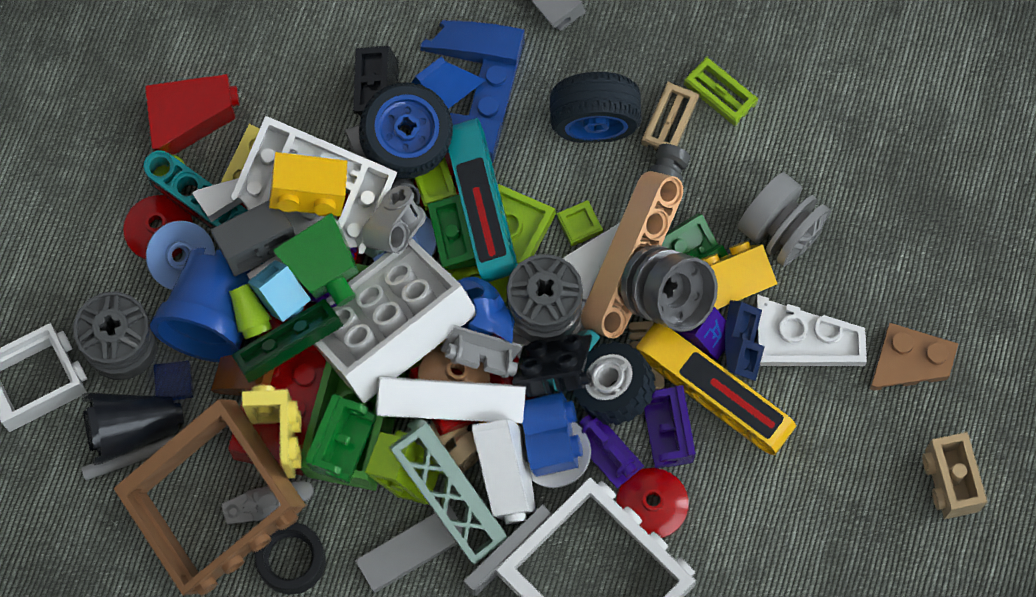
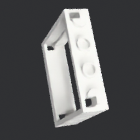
[496,477,696,597]

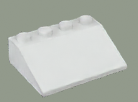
[313,238,476,403]

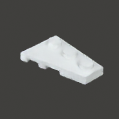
[756,294,867,366]

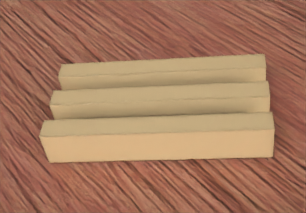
[641,82,699,151]

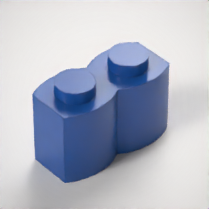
[522,392,583,477]

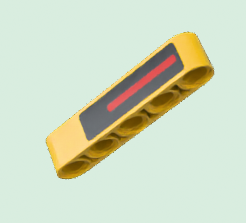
[635,322,796,455]

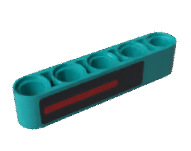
[448,117,518,282]
[143,151,268,265]

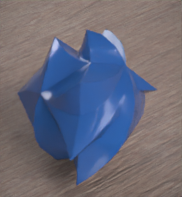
[457,277,515,344]

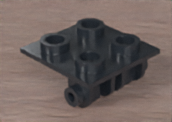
[512,334,592,398]

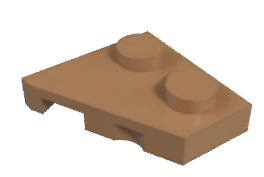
[870,323,958,391]

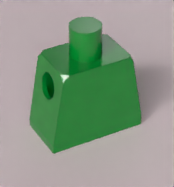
[273,213,359,307]

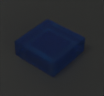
[154,360,194,400]

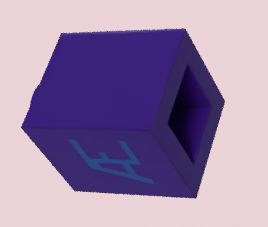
[672,307,726,360]

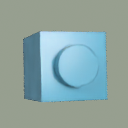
[248,260,311,322]

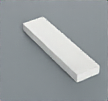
[376,377,526,423]

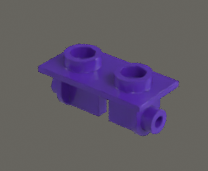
[579,415,644,489]

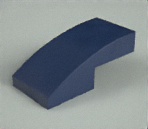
[725,300,765,381]

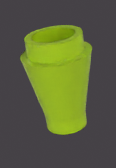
[229,284,272,340]

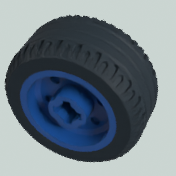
[550,72,642,143]
[359,82,453,178]

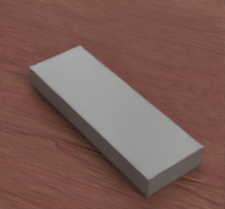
[463,504,551,597]
[355,505,463,594]

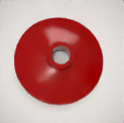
[123,195,193,260]
[616,468,689,538]

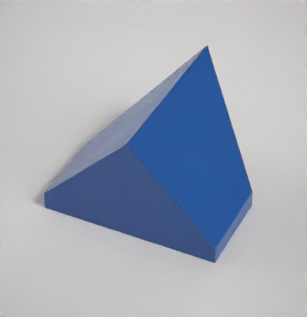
[412,56,486,109]

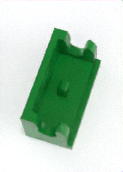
[305,394,377,484]

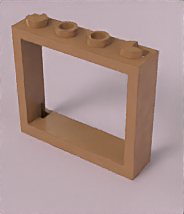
[113,399,306,596]

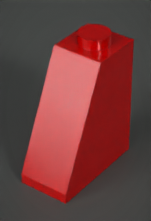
[145,74,240,155]

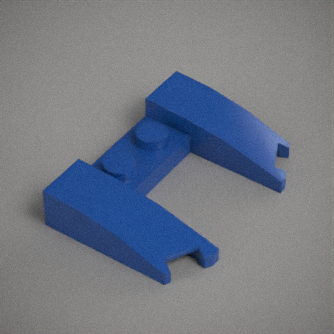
[420,20,525,163]

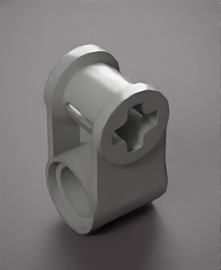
[362,185,426,254]

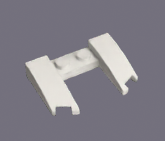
[230,116,397,254]

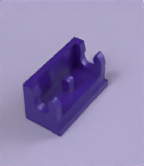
[644,385,696,468]

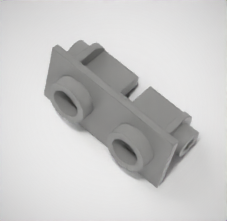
[440,326,522,378]

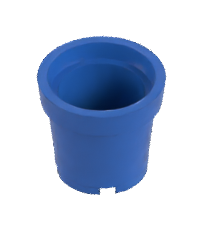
[150,248,252,362]

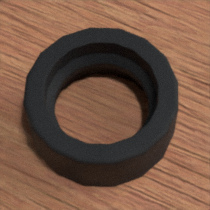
[254,522,326,595]

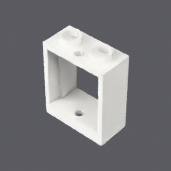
[0,323,88,432]

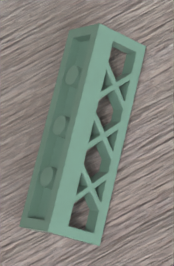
[389,418,508,565]

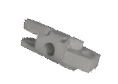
[221,480,315,525]

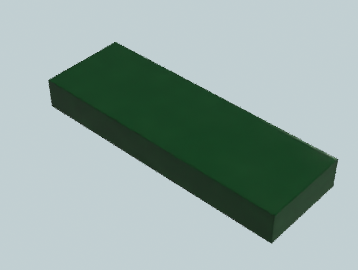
[232,299,343,383]

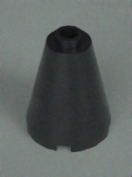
[82,393,184,465]

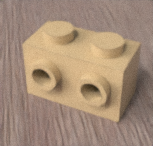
[922,432,988,519]

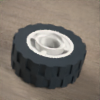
[573,342,656,425]

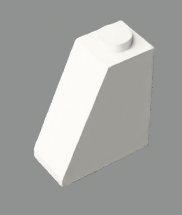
[472,419,536,524]

